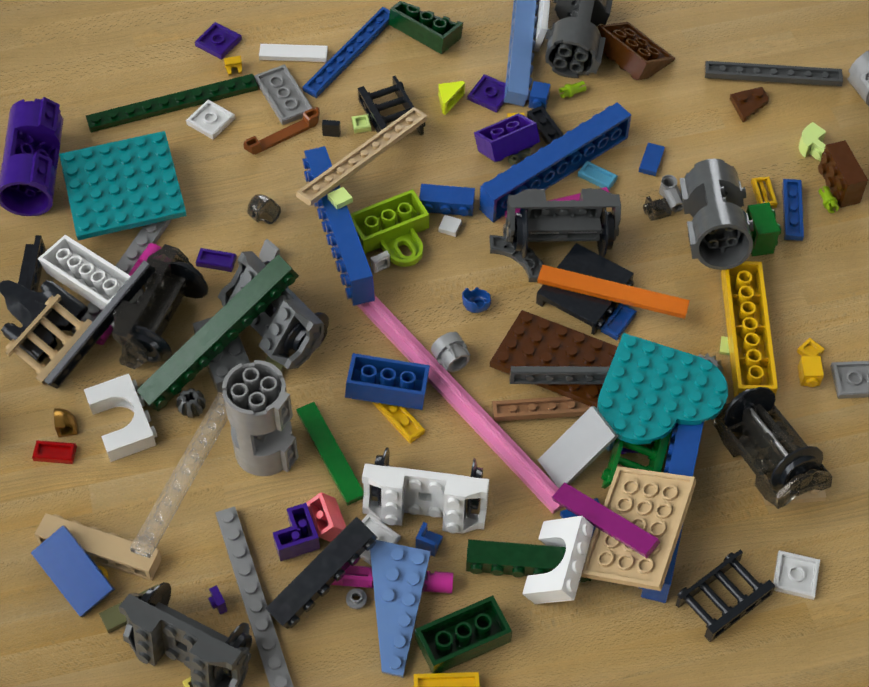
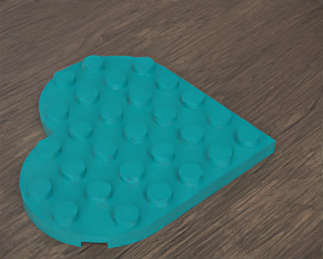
[597,333,728,444]

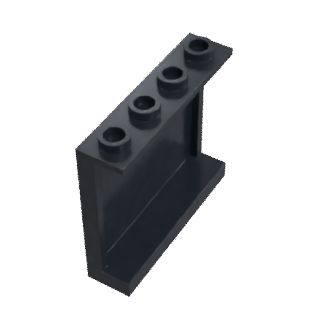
[536,243,634,335]

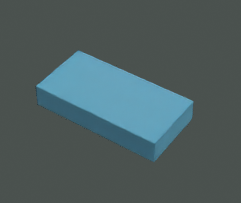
[578,161,618,191]

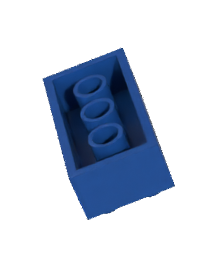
[345,353,430,410]

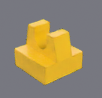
[224,55,242,76]

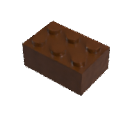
[818,140,868,208]

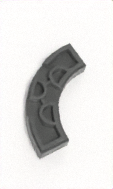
[489,235,544,282]

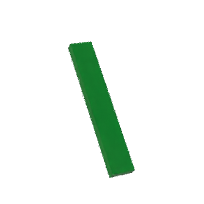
[296,402,364,506]

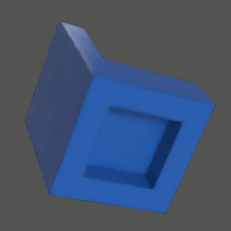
[416,522,443,557]

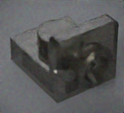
[643,196,672,221]

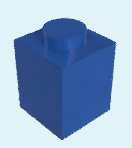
[529,81,551,110]

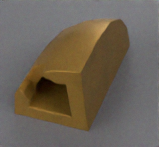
[54,408,78,438]

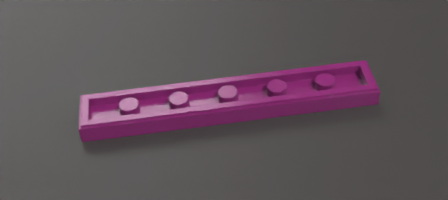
[552,482,660,558]

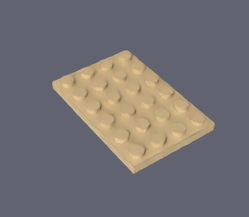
[581,466,697,591]

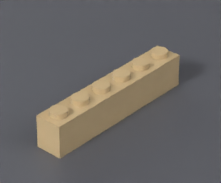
[34,513,162,581]

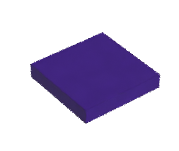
[195,22,242,60]
[467,74,506,112]

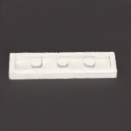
[259,44,328,62]

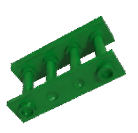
[601,431,672,489]

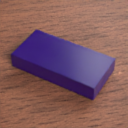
[195,248,237,272]

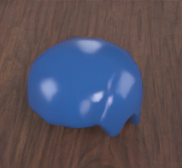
[462,287,491,313]

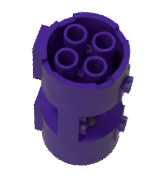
[0,97,64,216]

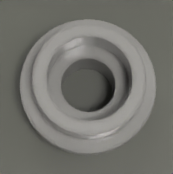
[346,588,367,609]

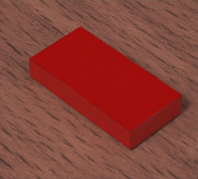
[32,440,77,464]

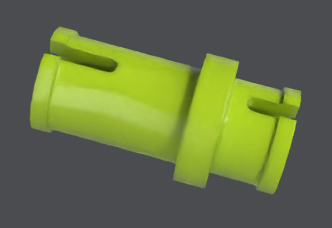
[559,81,587,98]
[818,186,839,213]

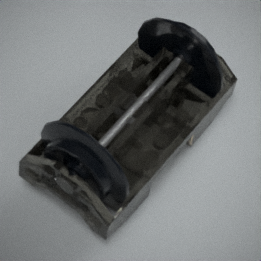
[112,244,208,369]
[714,387,833,509]

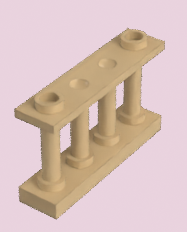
[5,294,92,384]

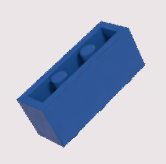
[419,184,475,216]

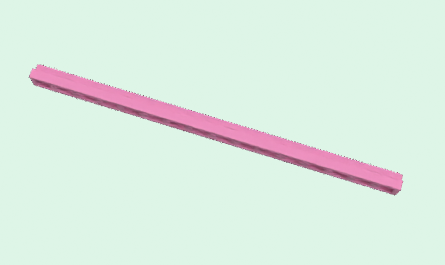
[357,296,563,514]

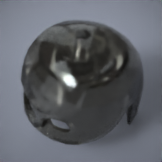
[247,194,281,224]

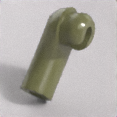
[508,148,531,165]

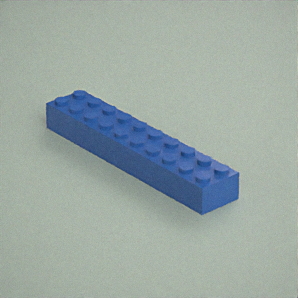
[479,102,631,223]
[302,146,375,306]
[638,422,704,603]

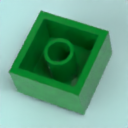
[746,202,781,257]

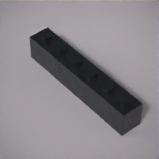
[266,517,378,629]

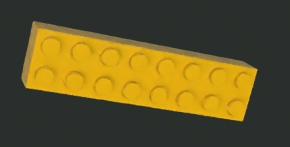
[721,261,778,398]

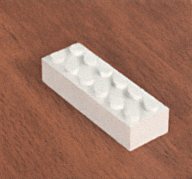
[38,235,143,319]

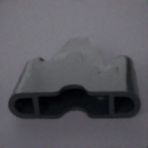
[0,280,88,363]

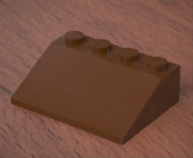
[598,22,675,80]

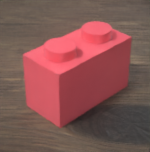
[306,492,346,542]

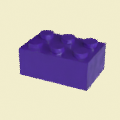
[474,113,540,162]

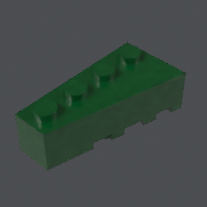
[389,1,463,54]

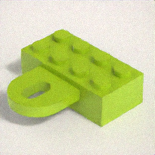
[350,189,429,267]

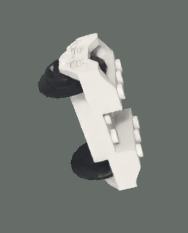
[362,447,490,534]

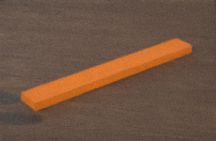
[537,264,690,319]

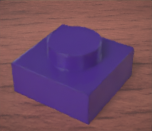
[208,585,227,615]

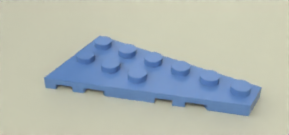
[370,540,431,677]

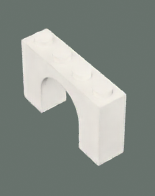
[84,374,158,462]
[522,516,594,604]

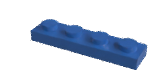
[782,179,804,241]

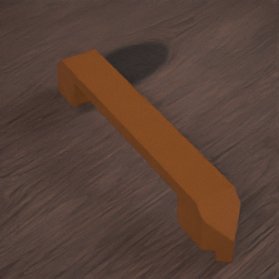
[244,107,320,155]

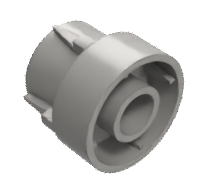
[431,332,470,372]

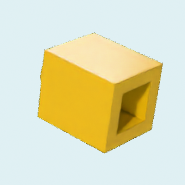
[798,356,824,387]

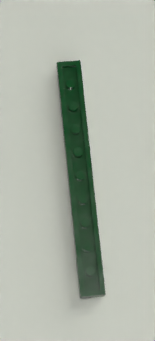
[86,74,258,132]

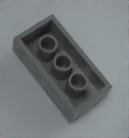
[192,317,250,396]

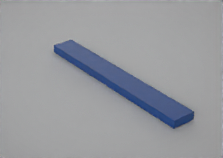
[302,7,390,98]

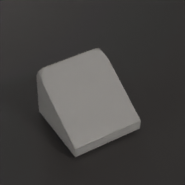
[259,239,280,262]

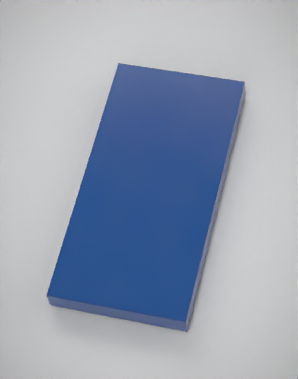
[31,525,115,617]

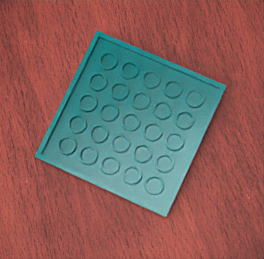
[59,131,187,240]

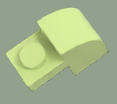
[798,122,826,161]

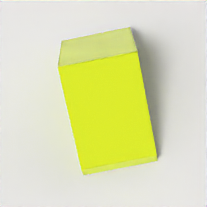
[438,81,465,115]

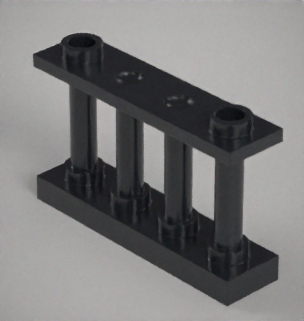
[358,75,425,135]
[676,549,775,642]

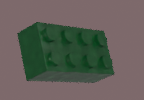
[415,595,512,673]

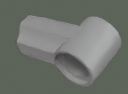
[659,175,683,213]

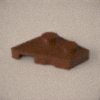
[730,87,769,122]

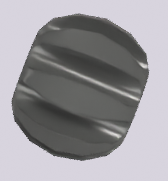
[176,388,206,418]

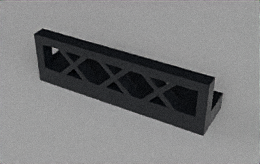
[18,235,46,292]

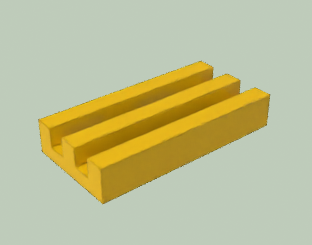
[751,176,778,208]

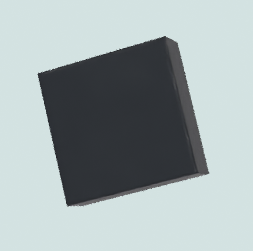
[322,120,341,137]

